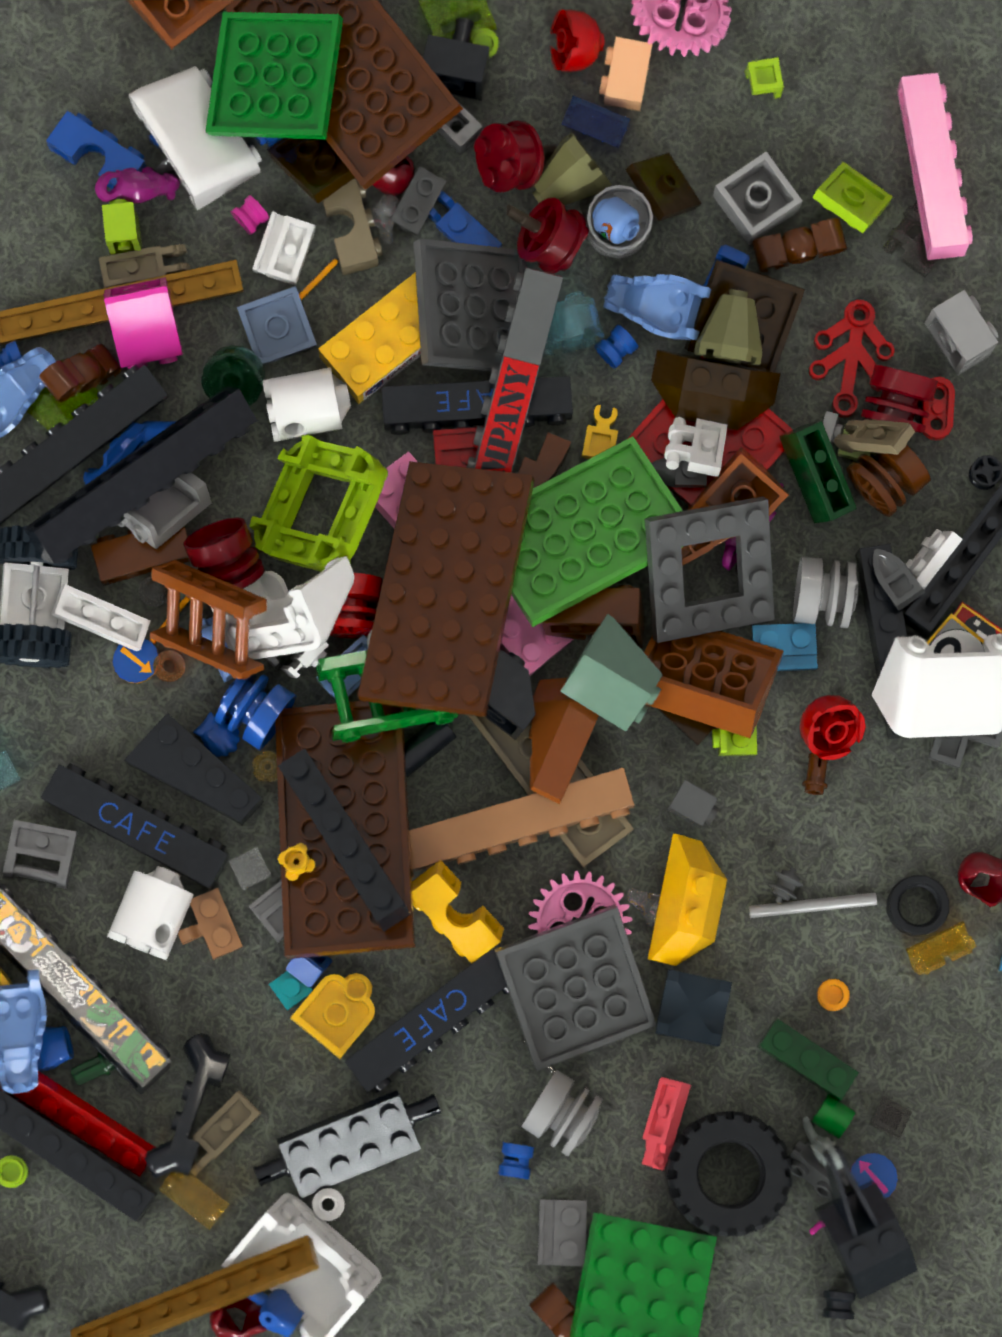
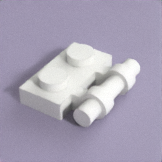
[664,417,727,477]
[906,529,963,589]

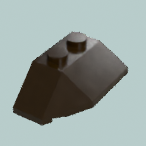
[651,349,781,430]

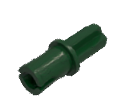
[71,1052,115,1085]

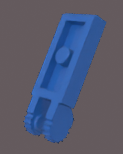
[428,191,502,247]

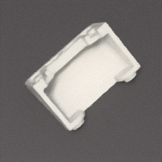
[129,66,262,210]
[211,556,354,660]
[872,634,1002,738]
[222,1193,382,1337]

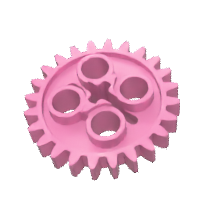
[631,0,731,57]
[528,871,632,935]

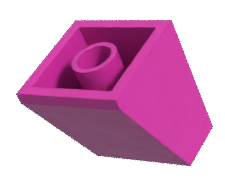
[104,277,183,369]

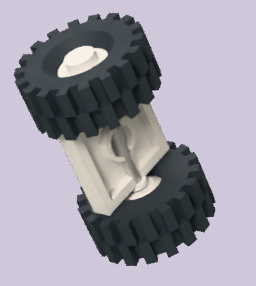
[0,525,78,668]

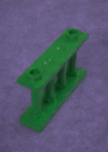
[316,650,459,743]

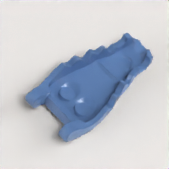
[603,274,711,340]
[0,347,56,438]
[0,969,47,1094]

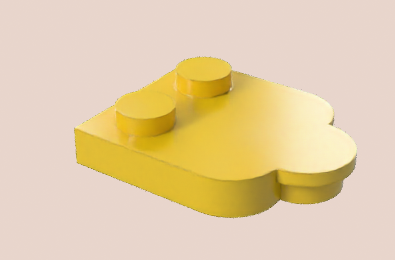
[290,973,375,1059]

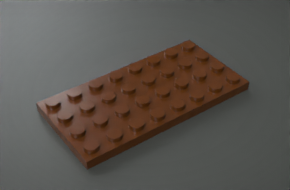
[225,0,463,190]
[358,461,535,717]
[275,701,415,959]

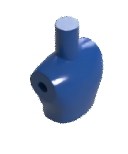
[37,1026,74,1072]
[248,1289,304,1337]

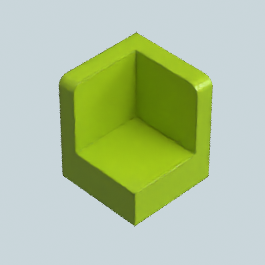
[745,57,784,98]

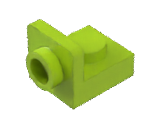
[712,725,757,756]

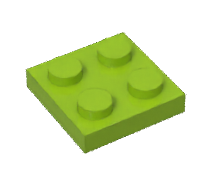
[812,162,893,233]

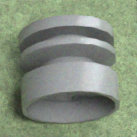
[586,185,653,259]
[793,556,858,628]
[521,1070,603,1156]

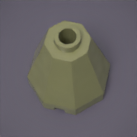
[532,132,612,206]
[694,289,762,366]

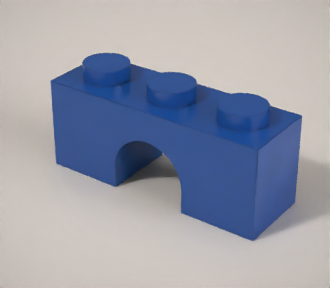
[46,111,146,190]

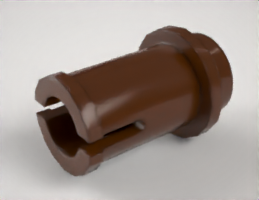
[802,753,829,795]

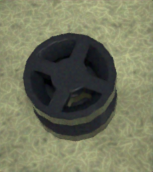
[969,455,1002,490]
[822,1290,856,1320]

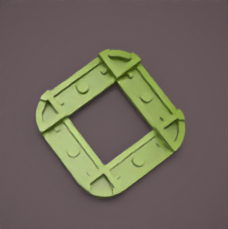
[249,435,388,572]

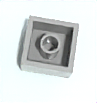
[713,151,803,246]
[924,289,998,375]

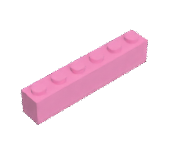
[898,73,973,260]

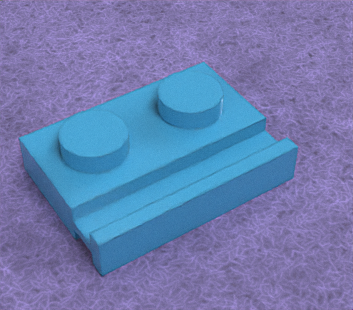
[751,623,818,671]

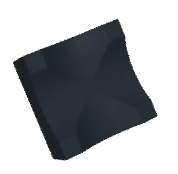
[655,969,732,1047]

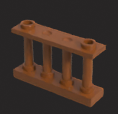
[150,560,267,679]

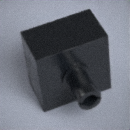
[423,18,489,101]

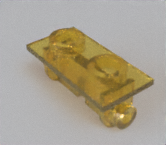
[906,921,976,975]
[159,1171,230,1230]

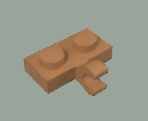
[178,888,243,960]

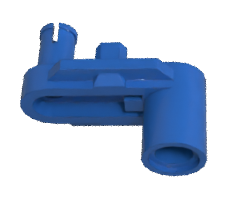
[83,420,176,485]

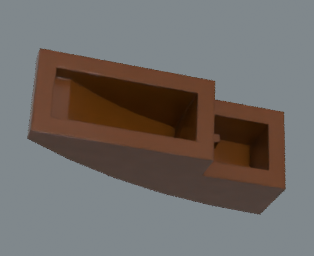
[518,433,571,488]

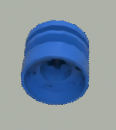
[214,672,297,751]

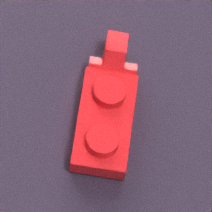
[642,1077,691,1171]

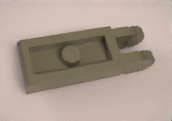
[99,244,190,288]
[834,419,915,455]
[191,1090,262,1176]

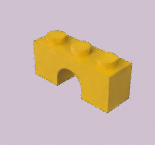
[412,859,504,964]

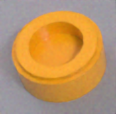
[817,979,850,1011]

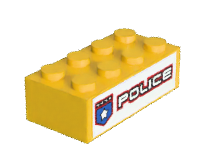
[318,272,421,404]

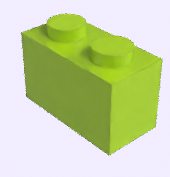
[102,199,142,255]

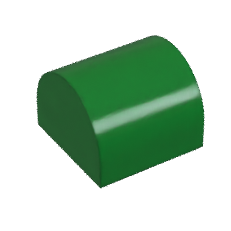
[810,1094,856,1139]

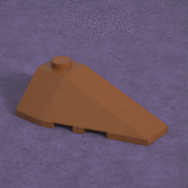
[681,447,789,566]
[529,678,599,804]

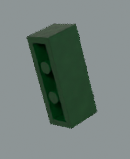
[779,421,857,523]
[757,1019,859,1100]

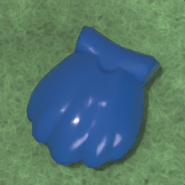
[193,712,240,757]

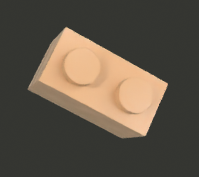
[599,37,652,111]

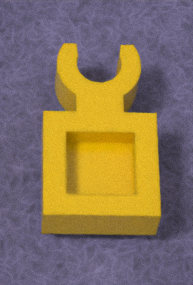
[581,405,618,459]

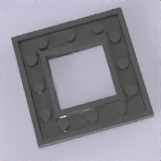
[645,496,775,643]

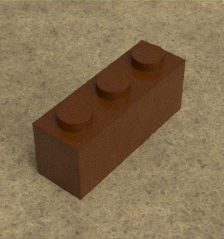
[91,526,190,586]

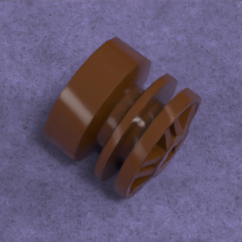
[846,445,931,517]

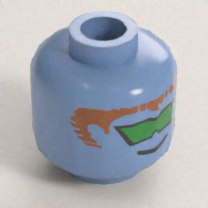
[592,197,640,244]

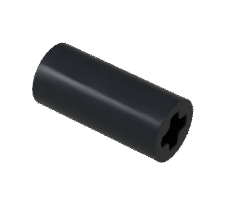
[405,722,457,778]

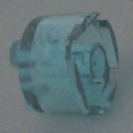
[544,291,605,355]

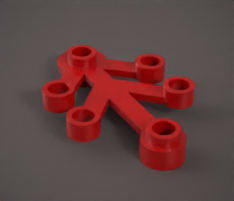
[809,300,895,418]

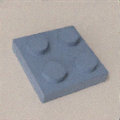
[237,286,317,367]

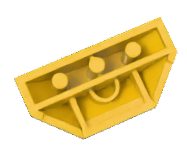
[647,834,727,966]

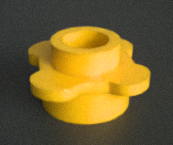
[278,843,316,881]

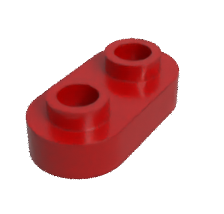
[920,377,955,441]

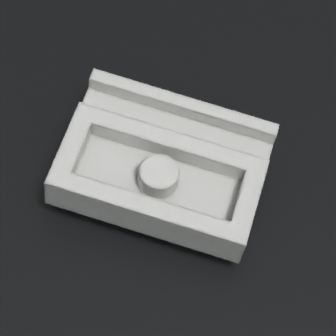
[252,211,316,286]
[280,642,329,678]

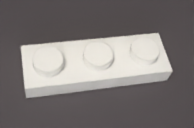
[51,584,150,651]

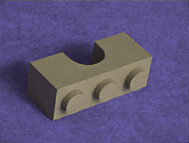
[322,178,383,275]

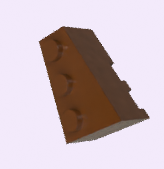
[542,585,644,648]

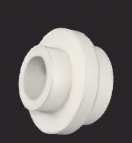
[312,1188,345,1221]

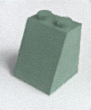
[560,614,663,731]

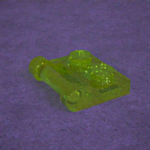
[419,0,497,39]

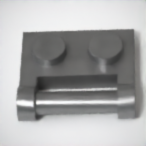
[3,820,78,889]

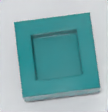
[268,971,313,1011]

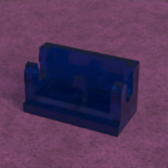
[561,95,632,148]

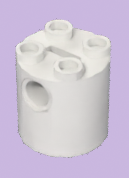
[262,367,351,442]
[107,866,194,961]

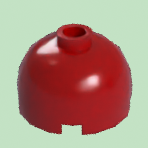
[550,9,605,72]
[800,695,866,760]

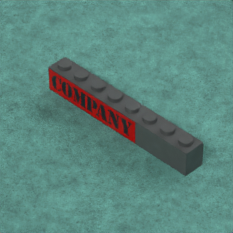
[466,267,563,473]

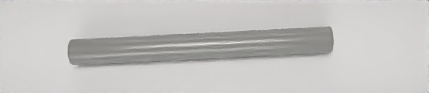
[748,893,877,918]

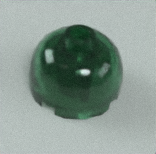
[201,345,265,406]

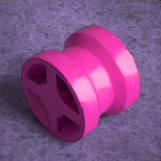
[231,195,270,235]

